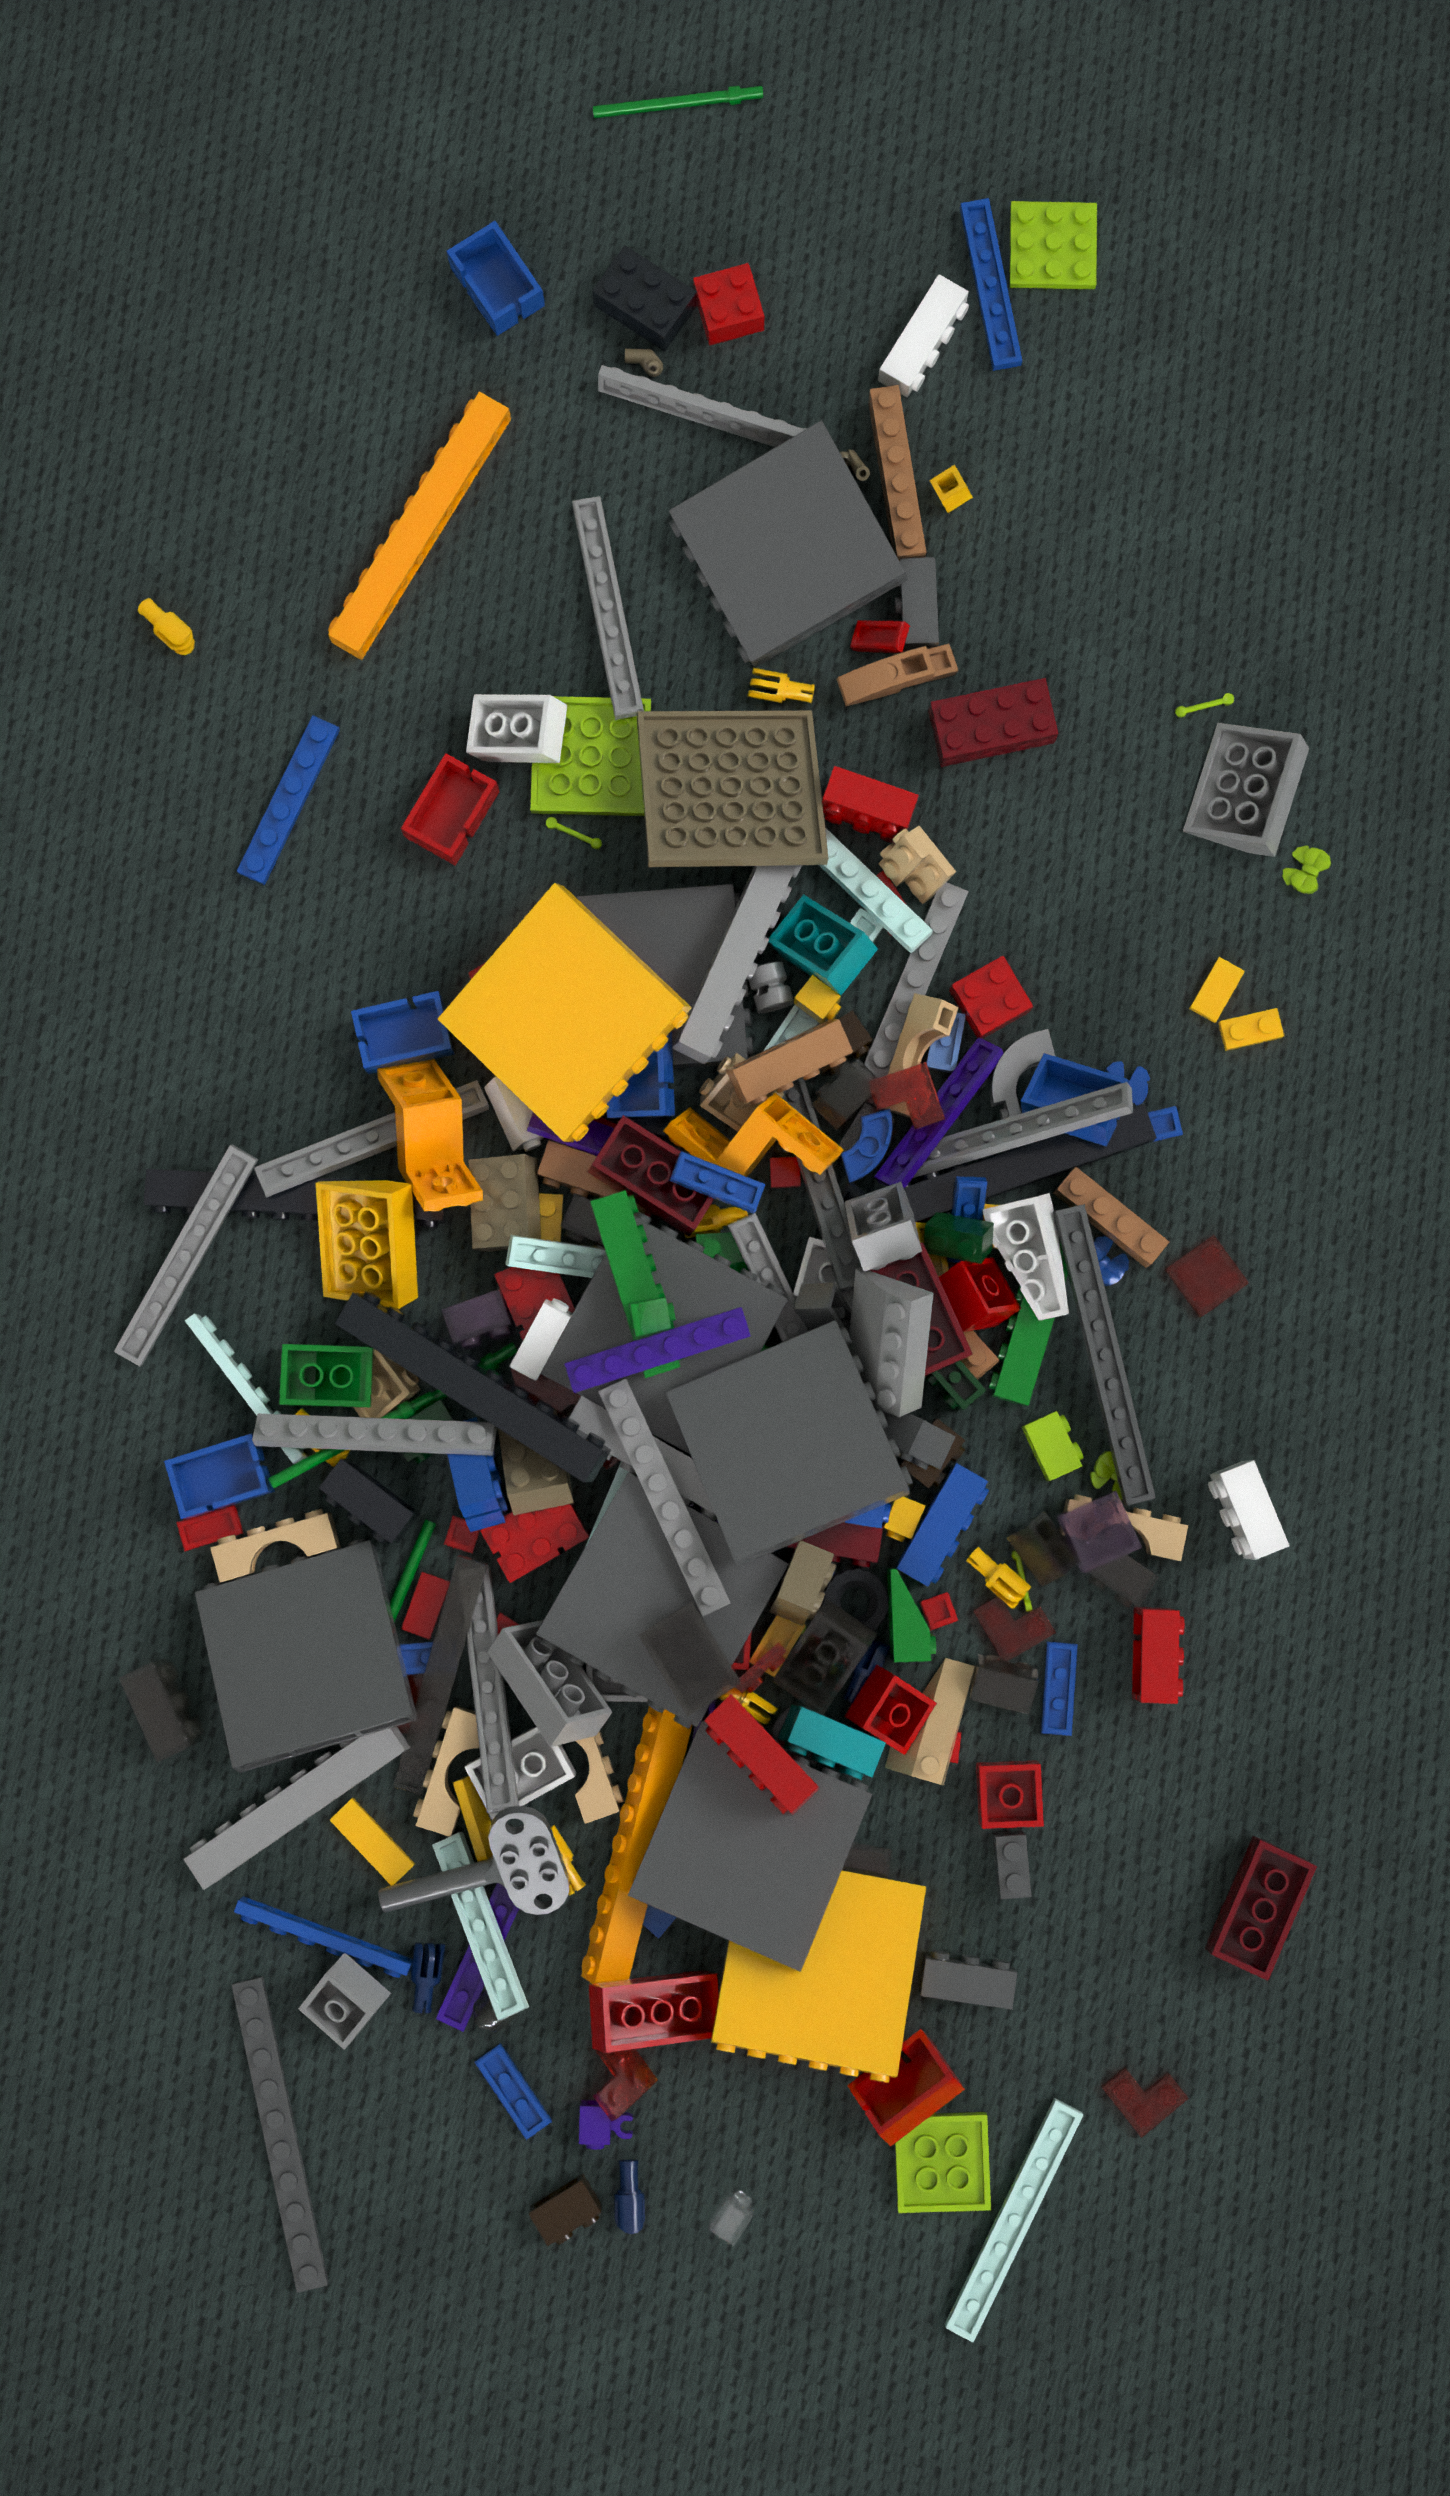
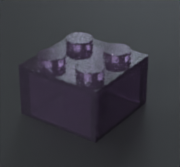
[441,1289,515,1350]
[1056,1491,1142,1573]

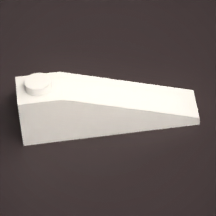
[983,1193,1069,1320]

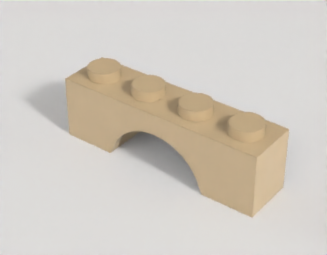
[878,993,959,1119]
[1059,1494,1188,1561]
[210,1509,341,1583]
[413,1705,479,1837]
[575,1731,624,1824]

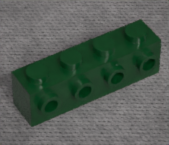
[925,1360,986,1411]

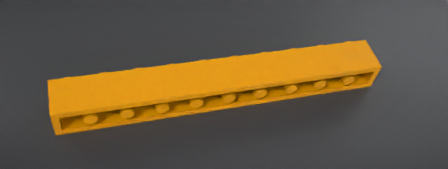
[328,392,511,660]
[581,1706,692,1984]

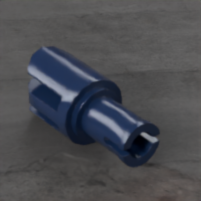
[843,1634,891,1703]
[410,1942,445,2014]
[614,2160,645,2234]

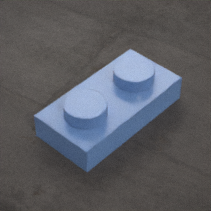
[926,1013,966,1073]

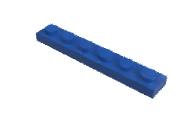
[960,198,1022,371]
[237,715,340,885]
[234,1896,413,1978]

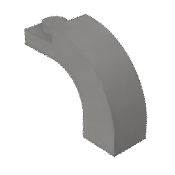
[989,1029,1056,1120]

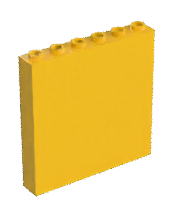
[438,883,692,1142]
[711,1871,926,2083]

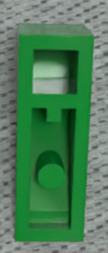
[628,1297,676,1336]

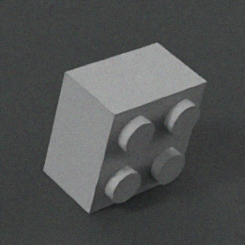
[298,1953,391,2050]

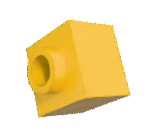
[929,465,973,513]

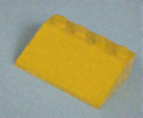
[316,1180,418,1309]

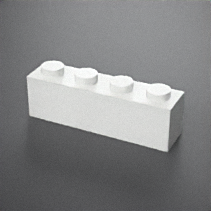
[878,275,969,398]

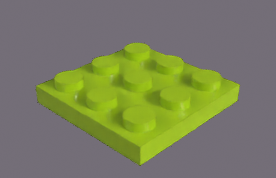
[1009,201,1097,289]
[895,2112,991,2213]

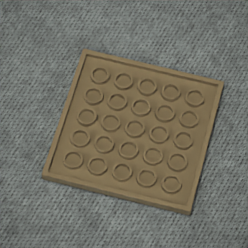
[637,710,829,867]

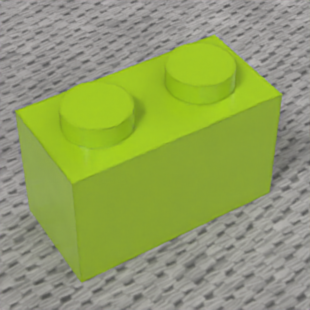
[1021,1411,1084,1481]

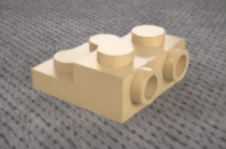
[879,826,956,904]
[699,1053,783,1132]
[353,1349,421,1418]

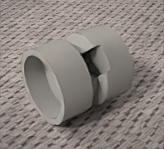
[748,962,794,1014]

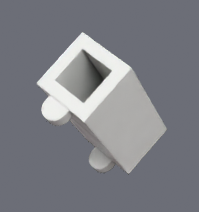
[484,1077,544,1152]
[509,1298,573,1381]

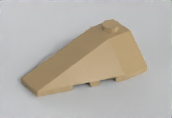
[885,1658,975,1785]

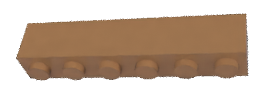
[868,385,926,561]

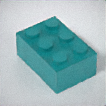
[768,894,878,995]
[778,1705,886,1780]

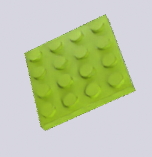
[530,696,651,816]

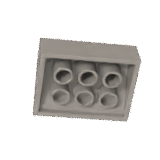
[1183,723,1309,857]
[848,1267,933,1417]

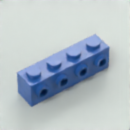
[895,1463,989,1587]

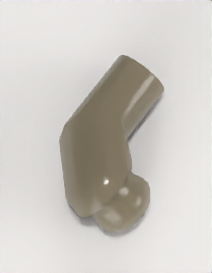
[625,348,663,377]
[840,449,870,481]

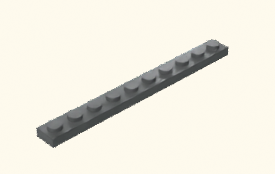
[1053,1204,1156,1506]
[232,1976,329,2293]

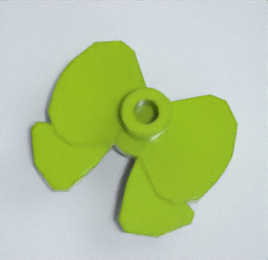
[1282,845,1331,894]
[1090,1451,1123,1500]

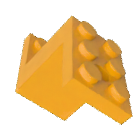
[377,1059,483,1212]
[663,1093,844,1176]

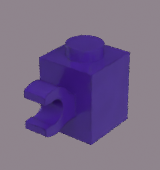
[579,2100,633,2150]

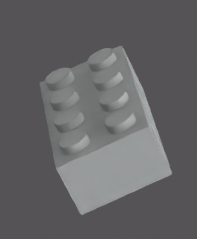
[487,1620,612,1747]

